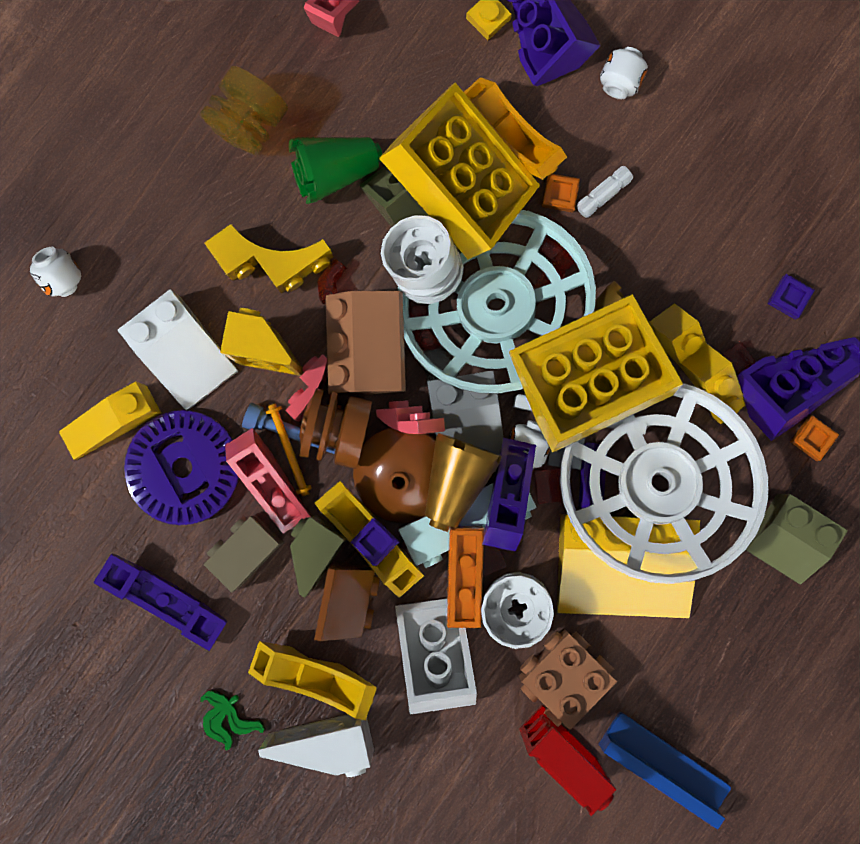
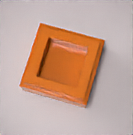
[542,174,580,213]
[790,415,839,461]

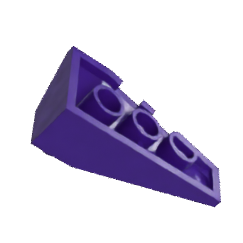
[508,0,601,86]
[738,337,860,441]

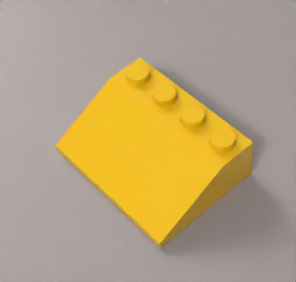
[379,82,540,259]
[509,294,683,453]
[557,514,700,618]

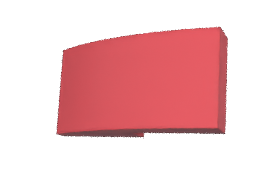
[285,354,328,422]
[376,400,445,434]

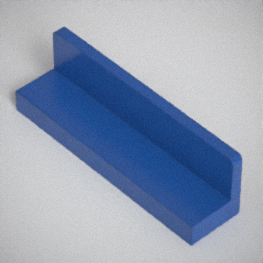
[598,712,731,830]

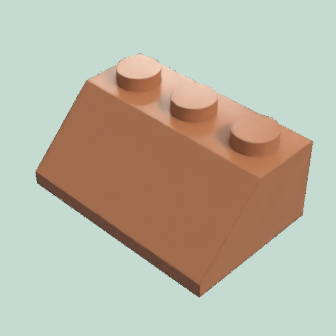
[326,291,406,396]

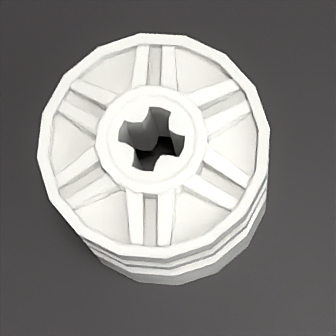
[381,215,464,304]
[481,572,554,649]

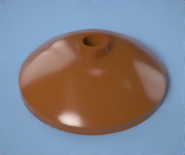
[353,427,436,523]

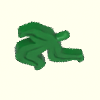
[200,690,265,750]

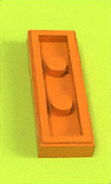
[446,526,484,628]

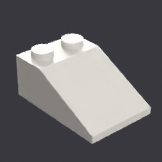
[118,289,238,411]
[395,598,477,714]
[258,714,374,777]

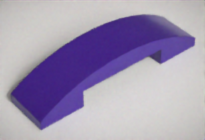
[93,553,228,651]

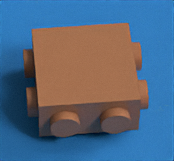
[519,629,617,730]

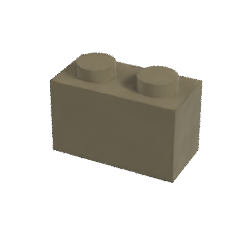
[203,515,284,593]

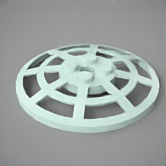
[398,210,596,393]

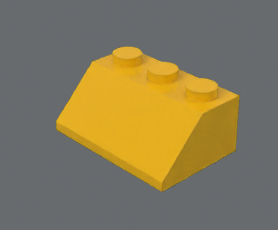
[220,308,304,376]

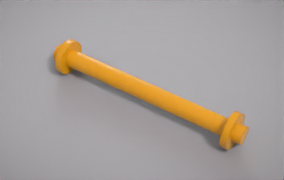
[265,403,312,496]

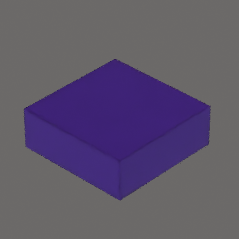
[767,274,815,320]
[351,517,399,566]

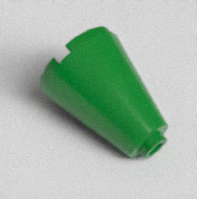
[289,137,382,204]

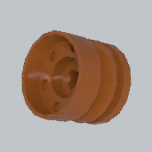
[299,388,372,469]

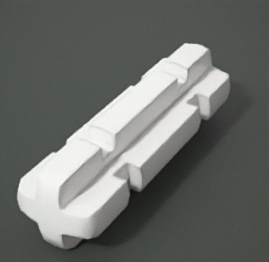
[576,166,633,218]

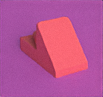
[304,0,359,37]

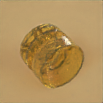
[199,66,288,156]

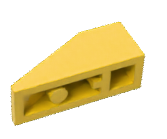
[59,381,162,460]

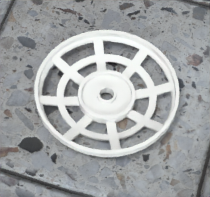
[560,384,768,584]

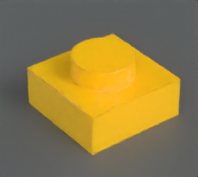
[466,0,512,40]

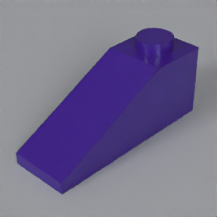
[482,438,536,552]

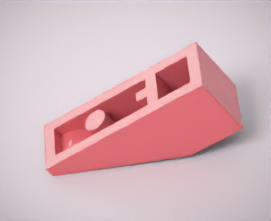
[225,428,310,534]

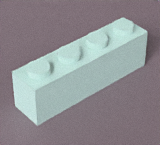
[399,483,537,568]

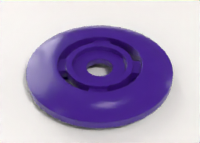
[124,410,239,525]

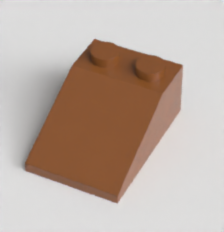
[314,560,380,641]

